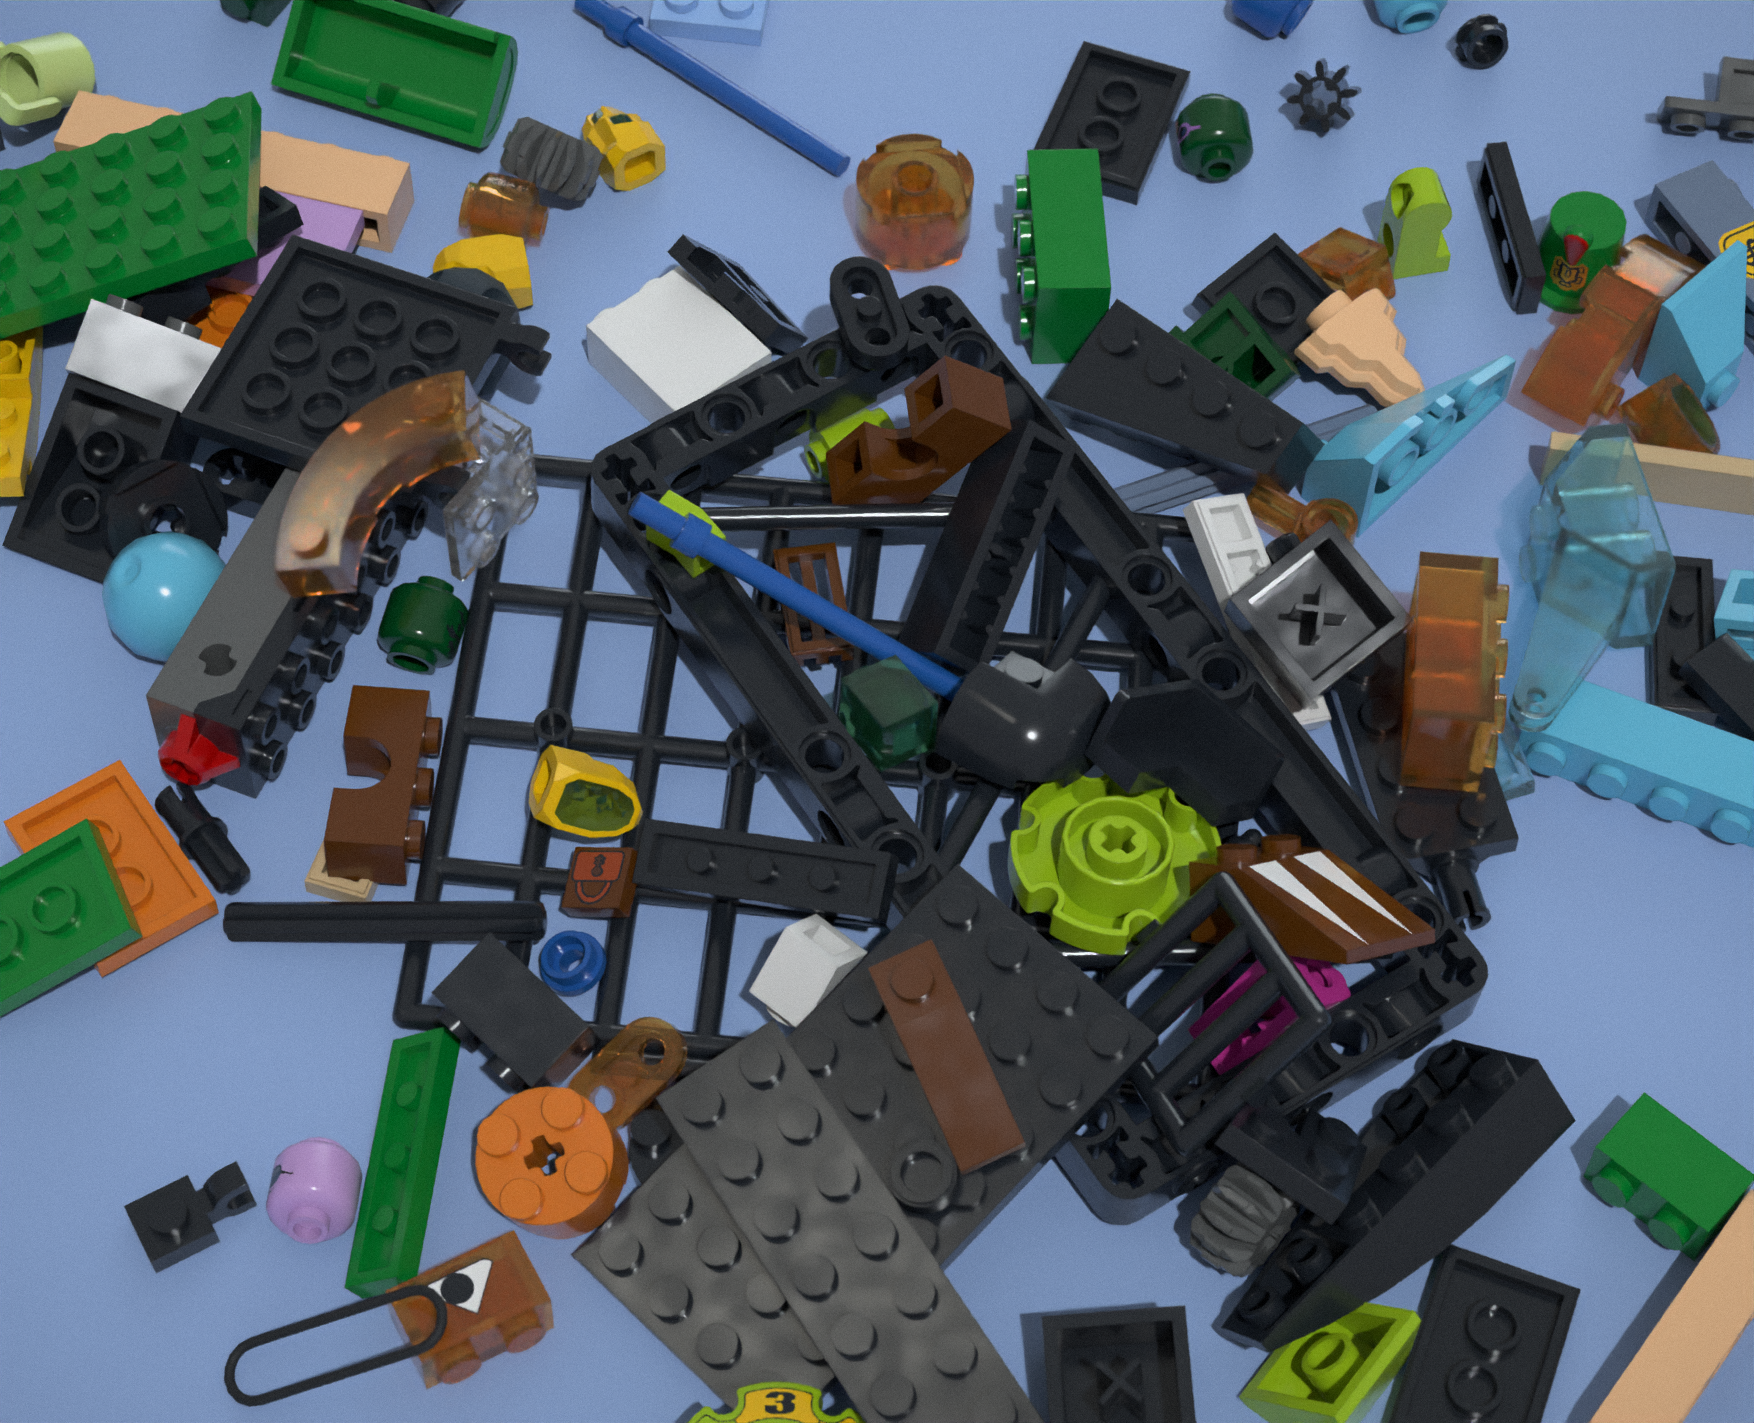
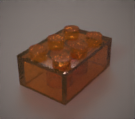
[1399,551,1509,792]

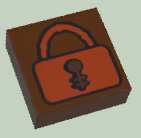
[561,847,638,918]

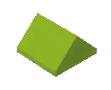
[1239,1302,1421,1423]

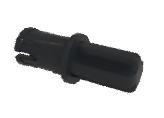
[154,782,251,894]

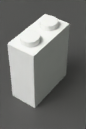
[586,265,772,424]

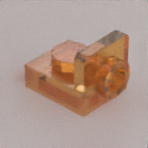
[1298,227,1396,301]

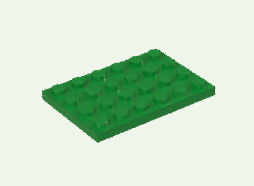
[0,91,262,339]

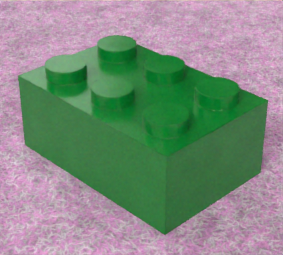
[1011,149,1111,364]

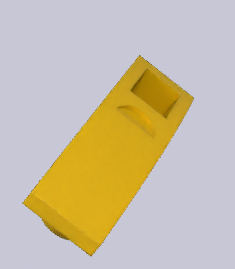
[0,325,43,497]

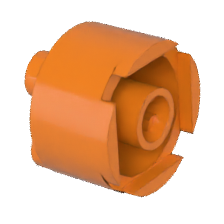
[475,1087,629,1240]

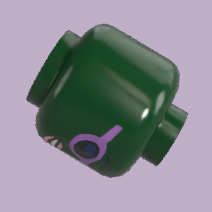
[1175,93,1254,181]

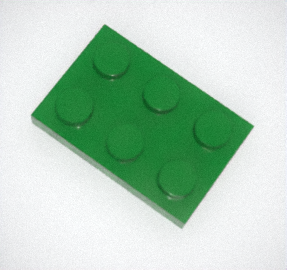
[0,819,143,1017]

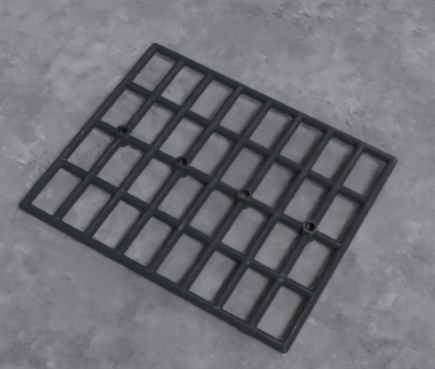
[392,452,1239,1105]

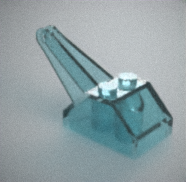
[1508,423,1677,732]

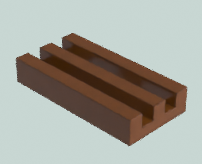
[773,542,854,666]

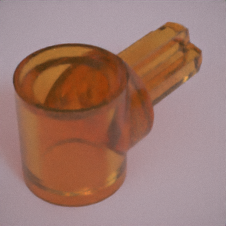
[1246,484,1358,547]

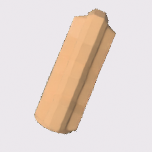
[1294,288,1425,407]

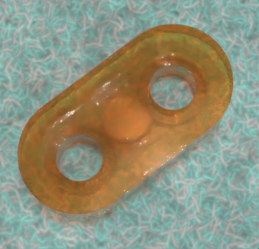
[568,1017,687,1131]

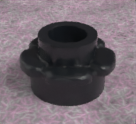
[1455,14,1509,68]

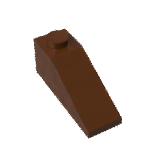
[868,939,1026,1176]

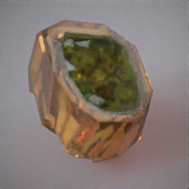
[1617,373,1721,455]

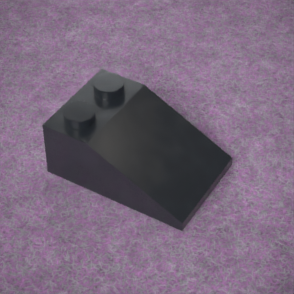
[2,373,200,583]

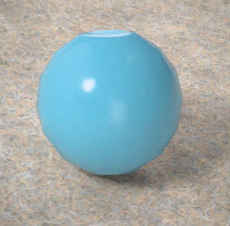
[102,531,226,662]

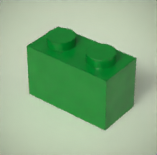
[1583,1092,1754,1261]

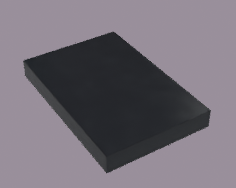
[1034,41,1191,205]
[1388,1244,1581,1423]

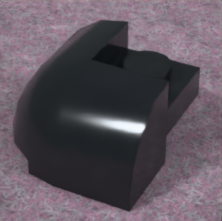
[935,651,1111,790]

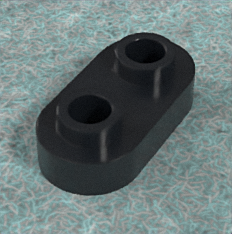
[829,256,910,371]

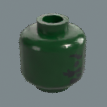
[378,576,468,674]

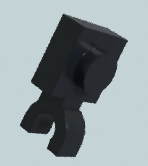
[124,1161,257,1273]

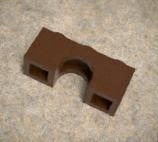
[826,355,1012,505]
[324,685,443,885]

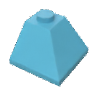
[1638,240,1747,420]

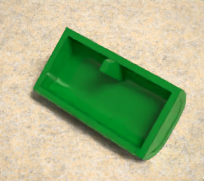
[271,0,518,149]

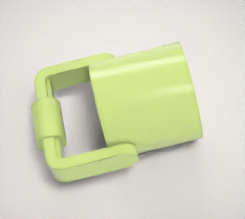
[0,32,95,126]

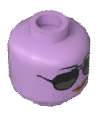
[266,1137,362,1244]

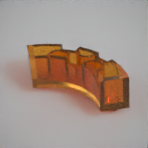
[1521,234,1706,427]
[275,370,481,597]

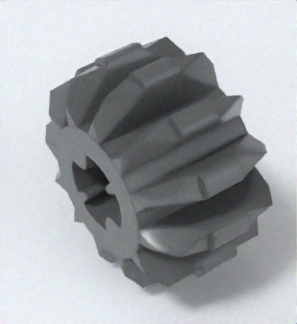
[500,117,603,202]
[1190,1161,1300,1278]

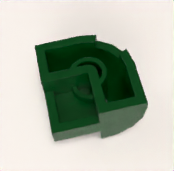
[1168,292,1301,402]

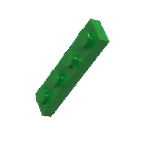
[344,1027,461,1299]

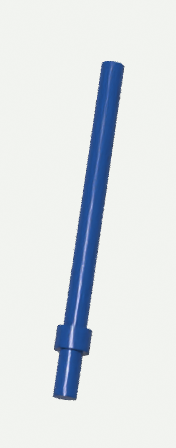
[574,0,850,176]
[628,492,965,702]

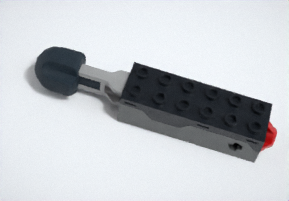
[146,267,521,799]

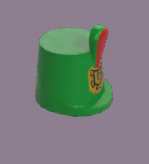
[1537,191,1627,315]

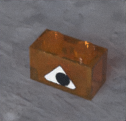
[385,1230,554,1389]

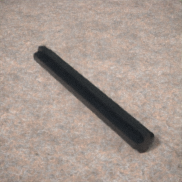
[223,901,548,941]

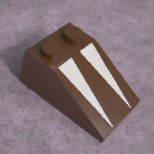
[1189,834,1435,964]

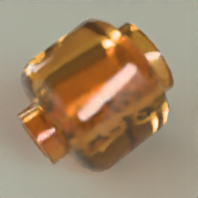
[459,172,549,250]

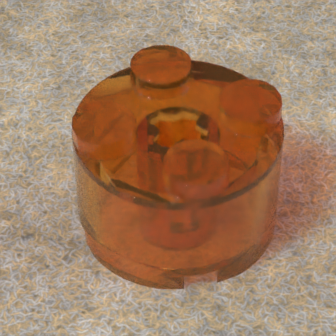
[855,134,974,270]

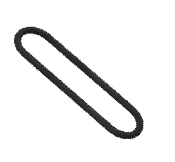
[224,1285,448,1407]

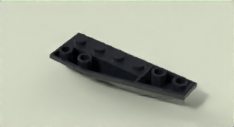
[1221,1039,1576,1353]

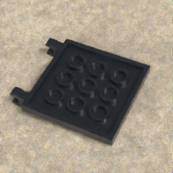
[180,234,552,516]

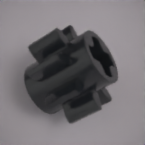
[1287,58,1362,132]

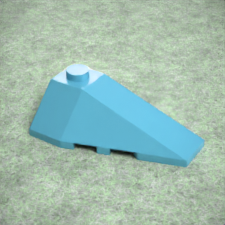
[1301,354,1516,538]

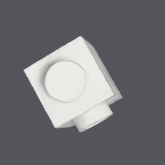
[749,914,868,1028]

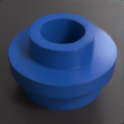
[540,930,606,996]

